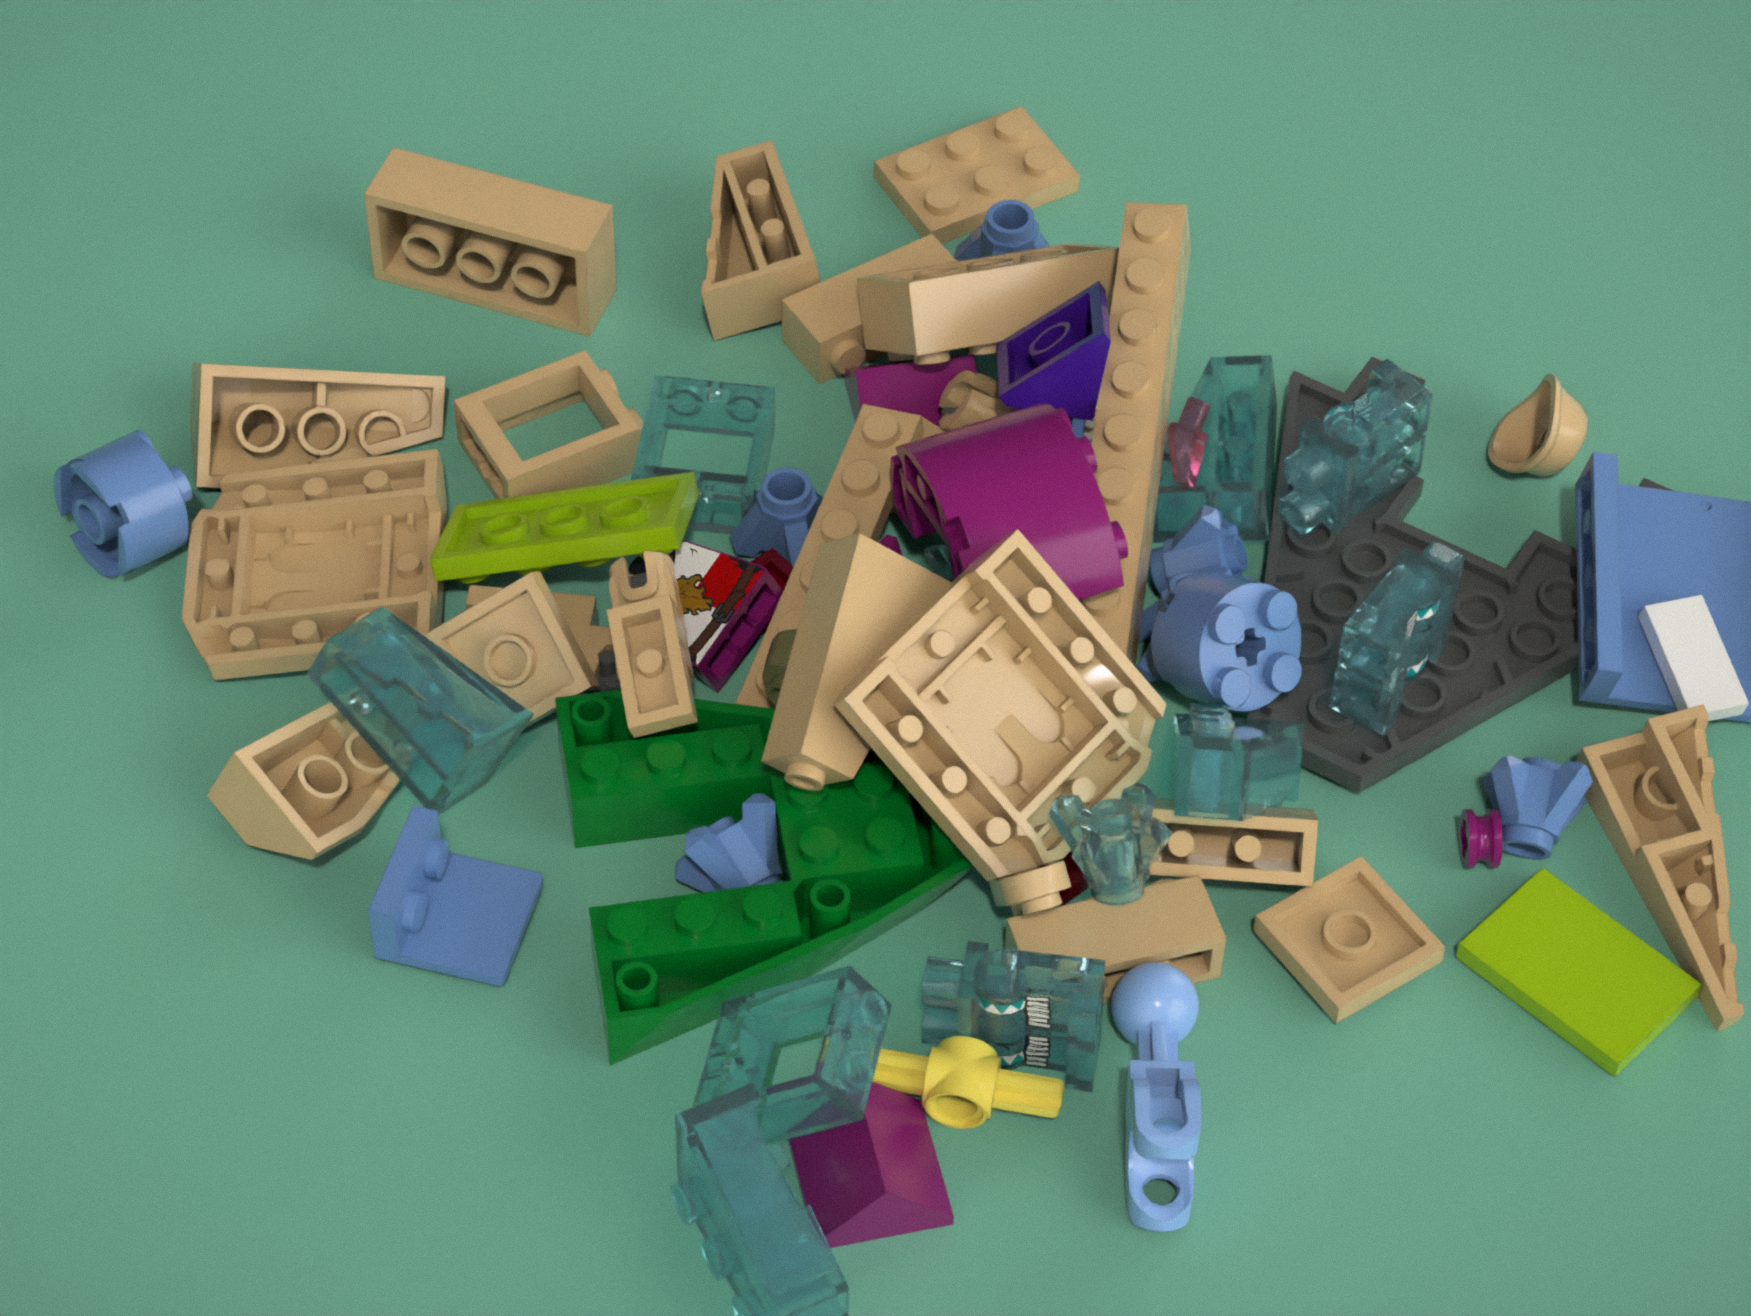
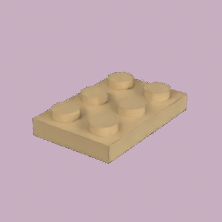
[874,106,1080,244]

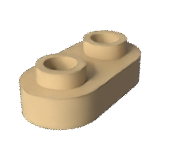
[989,860,1072,916]

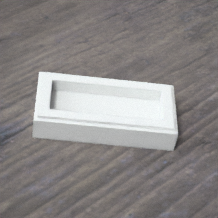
[1638,595,1749,721]

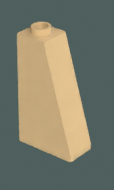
[761,533,952,791]

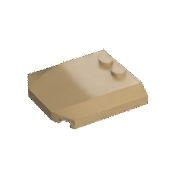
[181,449,447,681]
[834,529,1167,882]

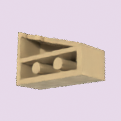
[701,140,821,341]

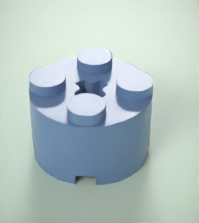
[54,430,192,578]
[1151,571,1302,712]

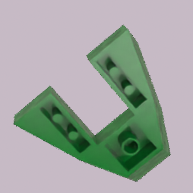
[555,690,974,1066]

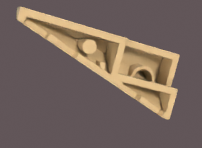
[1576,704,1744,1031]

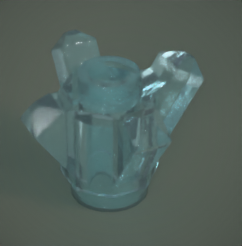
[1049,783,1173,905]

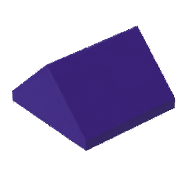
[996,281,1111,421]

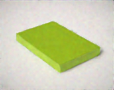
[1456,868,1702,1077]

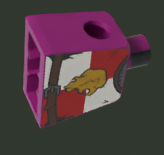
[628,540,783,693]

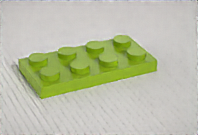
[429,472,700,584]

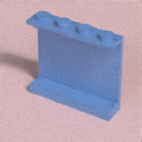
[1575,452,1751,723]

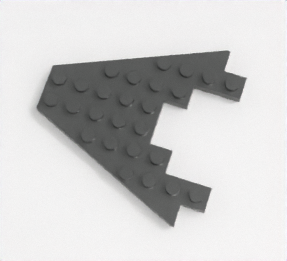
[1245,357,1673,793]

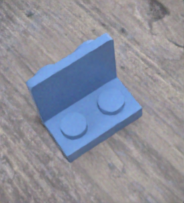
[368,805,543,986]

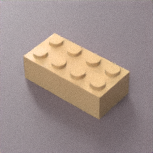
[364,147,617,337]
[857,243,1119,365]

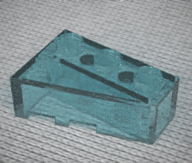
[1152,355,1277,543]

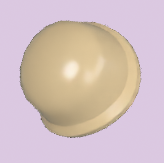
[1488,373,1588,477]

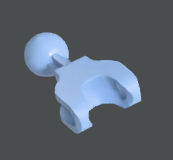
[1111,962,1202,1232]

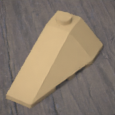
[190,363,445,488]
[207,657,460,860]

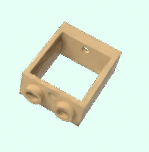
[454,350,647,499]

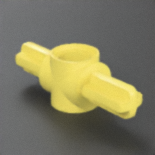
[859,1036,1065,1129]

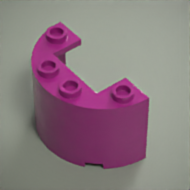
[890,402,1128,600]

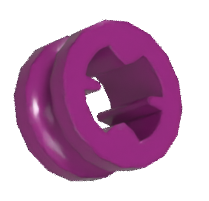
[1459,809,1503,868]

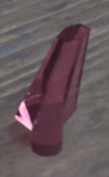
[1166,397,1211,489]

